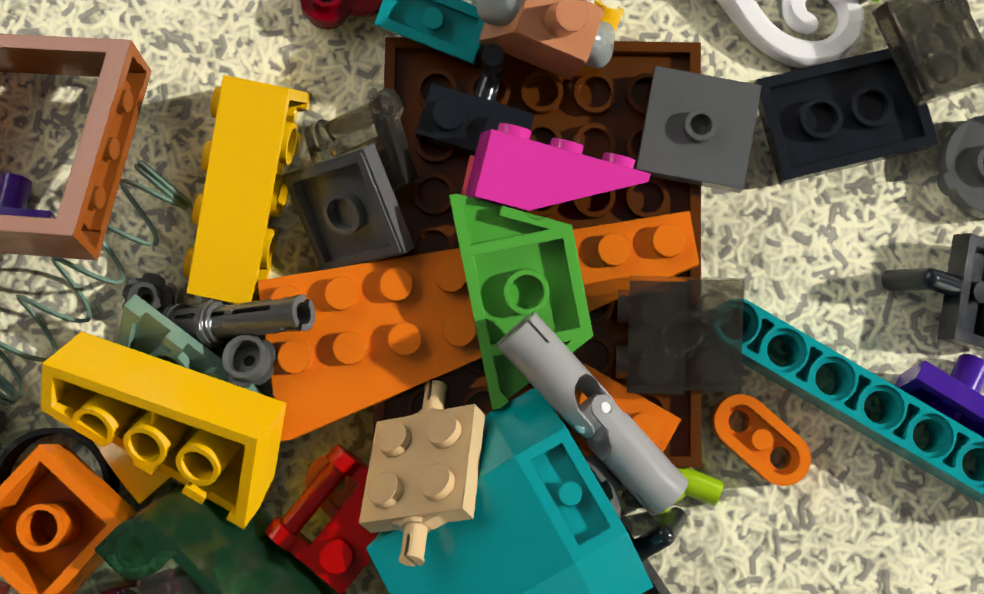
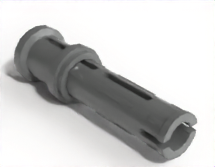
[162,294,316,348]

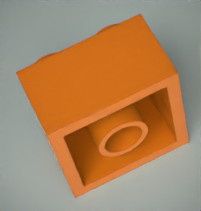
[0,444,144,594]

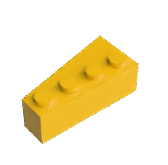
[183,75,312,304]
[40,331,287,529]

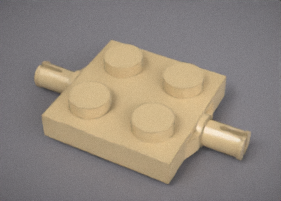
[359,380,485,567]

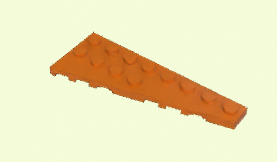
[257,211,699,441]

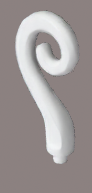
[716,0,865,68]

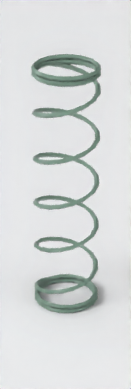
[0,160,192,406]

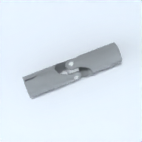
[496,311,688,515]

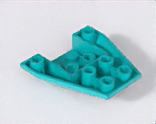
[366,388,653,594]

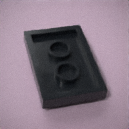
[754,43,939,185]

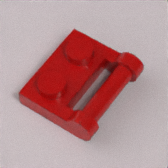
[265,443,380,594]

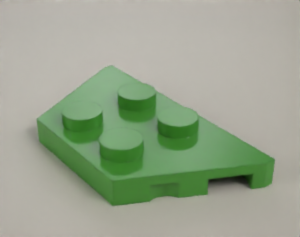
[449,193,593,410]

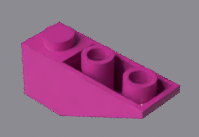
[465,123,651,211]

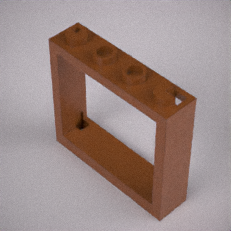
[0,34,152,261]

